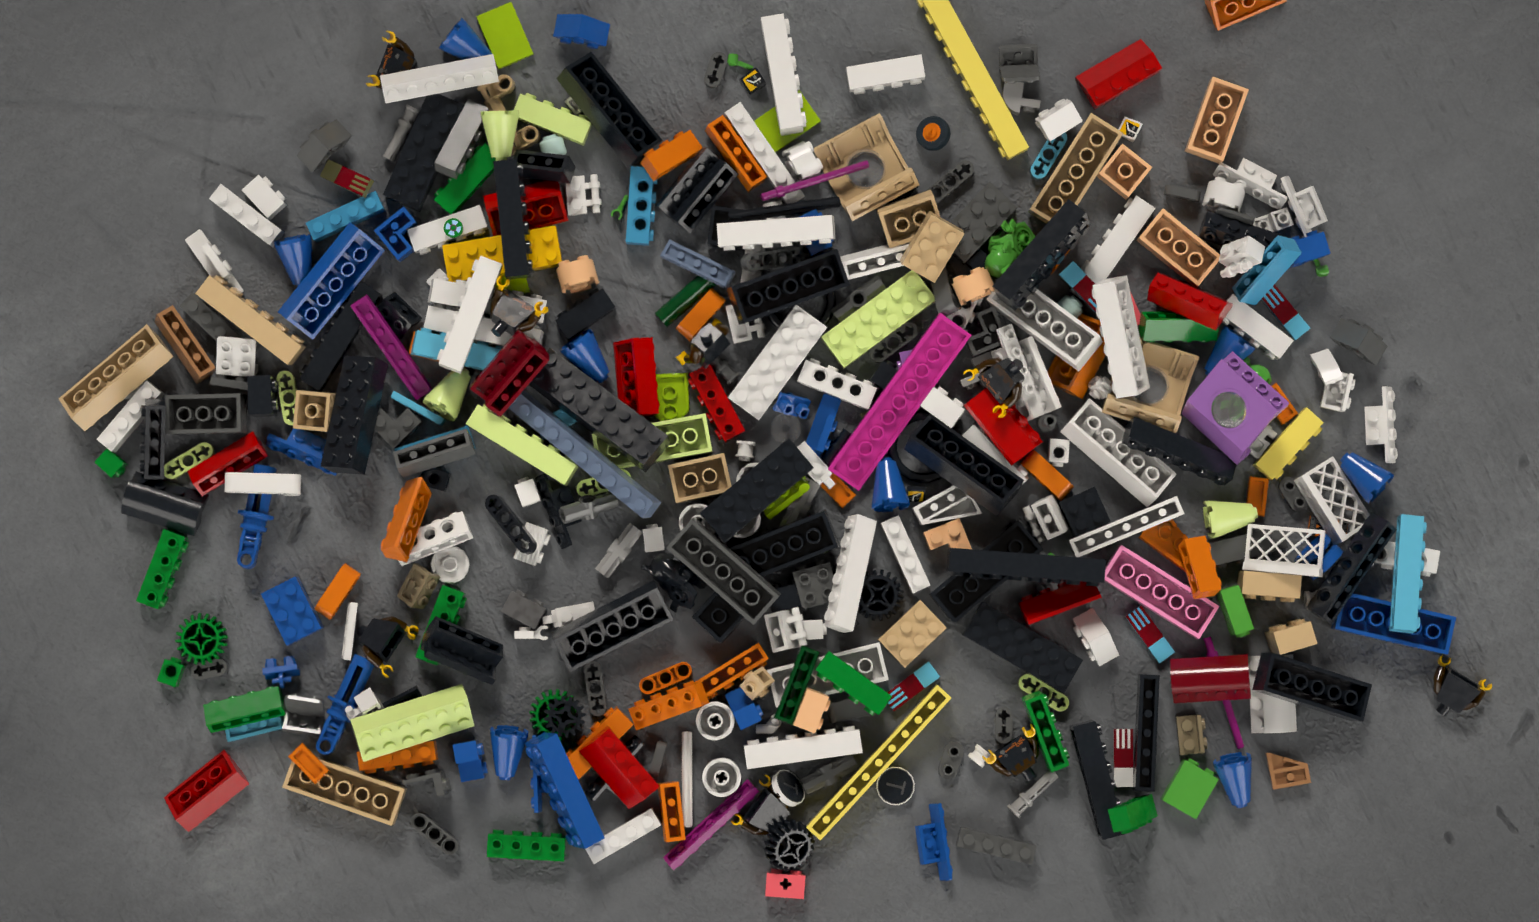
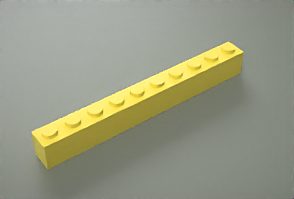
[916,0,1029,161]
[806,684,951,840]

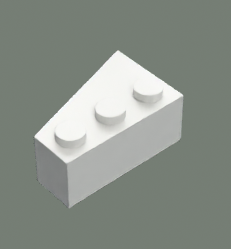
[912,485,982,525]

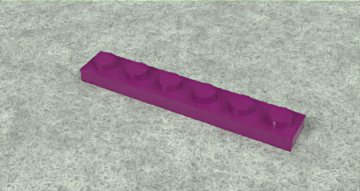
[350,294,433,400]
[663,779,759,870]

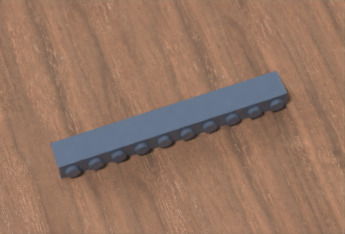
[509,390,661,518]

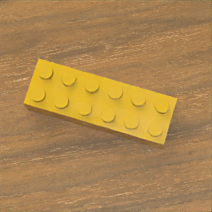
[442,225,563,283]

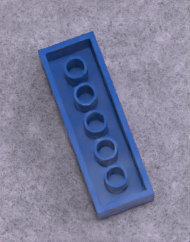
[278,222,385,340]
[1331,593,1456,655]
[525,732,605,849]

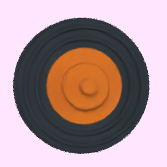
[916,116,951,151]

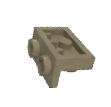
[397,563,440,609]
[1175,714,1207,755]

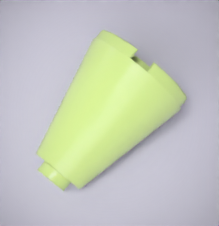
[481,110,519,161]
[423,368,471,421]
[1203,500,1258,539]

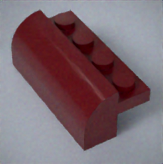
[470,329,549,417]
[1170,654,1251,703]

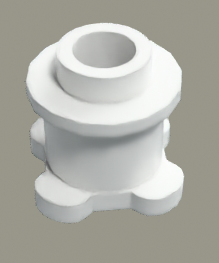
[735,440,756,462]

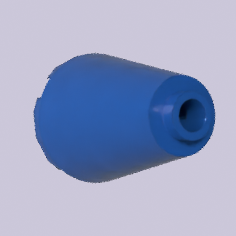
[439,18,492,60]
[274,234,312,287]
[1204,326,1255,376]
[560,329,610,383]
[1340,452,1394,504]
[872,457,910,512]
[490,725,529,780]
[1213,752,1252,808]

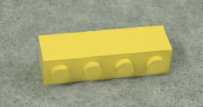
[1253,407,1324,480]

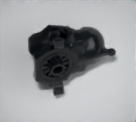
[641,553,707,613]

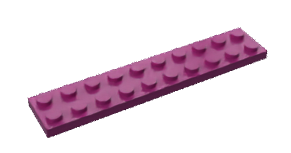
[828,313,971,491]

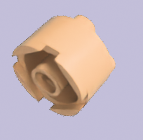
[556,255,599,294]
[952,267,995,306]

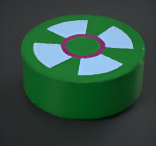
[444,218,463,238]

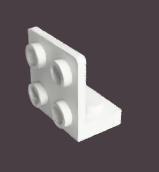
[216,336,258,377]

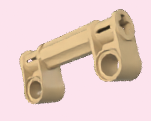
[477,75,541,156]

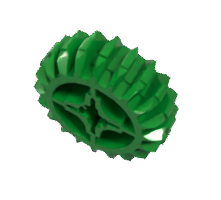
[175,613,228,665]
[529,689,578,741]

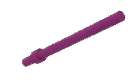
[760,160,869,201]
[1203,636,1244,749]

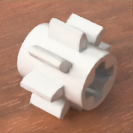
[1088,376,1112,399]

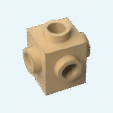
[740,666,775,700]

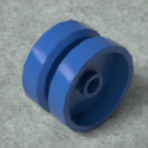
[1294,533,1344,580]

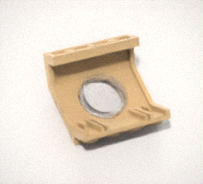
[813,113,919,221]
[1102,338,1199,434]

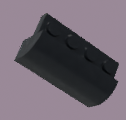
[656,146,738,233]
[121,471,209,536]
[420,616,503,685]

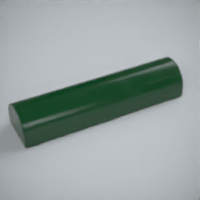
[655,275,716,327]
[774,645,820,725]

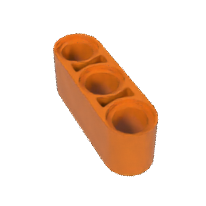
[676,288,727,342]
[1020,450,1074,501]
[314,563,361,620]
[639,662,692,694]

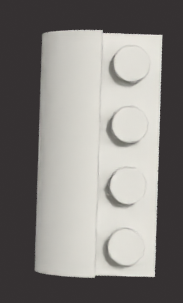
[1015,336,1061,421]
[1248,654,1297,733]

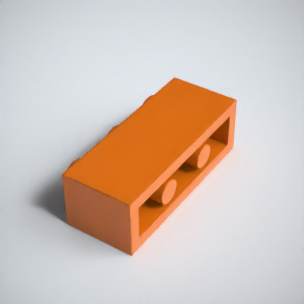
[641,130,703,181]
[1178,536,1222,599]
[658,781,686,842]

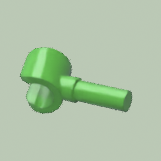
[727,53,753,70]
[611,195,629,220]
[1313,259,1329,277]

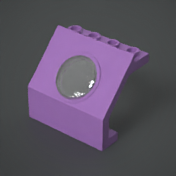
[1181,351,1289,465]

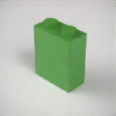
[1216,585,1254,638]
[1160,758,1219,819]

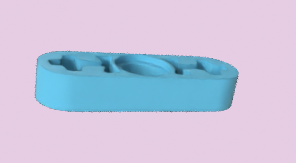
[1030,132,1067,180]

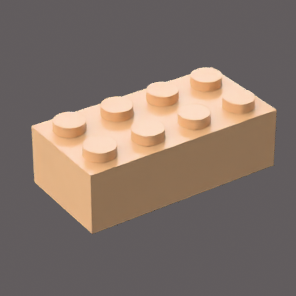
[1184,77,1249,164]
[1136,209,1220,288]

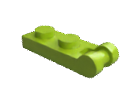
[764,476,810,519]

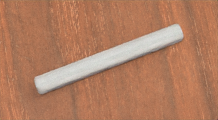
[682,731,693,827]

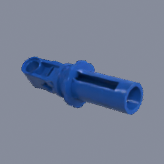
[237,464,277,569]
[316,654,374,755]

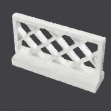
[1293,456,1370,545]
[1242,524,1326,577]

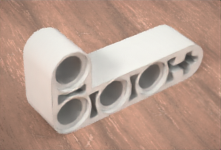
[224,472,301,496]

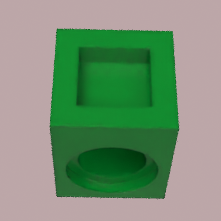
[94,449,128,479]
[157,656,186,687]

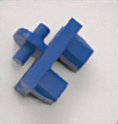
[772,392,811,419]
[262,656,300,689]

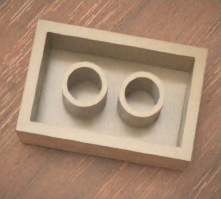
[876,190,940,248]
[900,211,965,283]
[668,453,731,504]
[1237,571,1302,602]
[878,600,947,668]
[1264,619,1317,655]

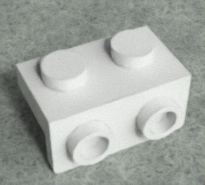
[1320,372,1355,412]

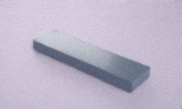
[660,239,736,290]

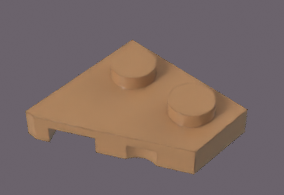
[1265,752,1311,790]

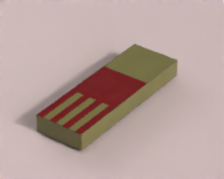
[320,159,374,198]

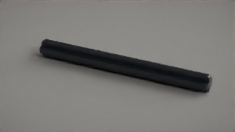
[728,196,841,223]

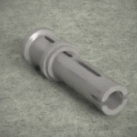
[383,104,420,162]
[1007,770,1059,819]

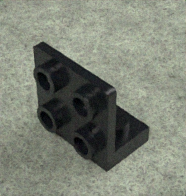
[377,292,422,340]

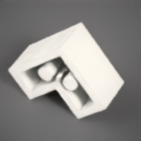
[1073,608,1119,666]

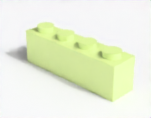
[514,93,592,146]

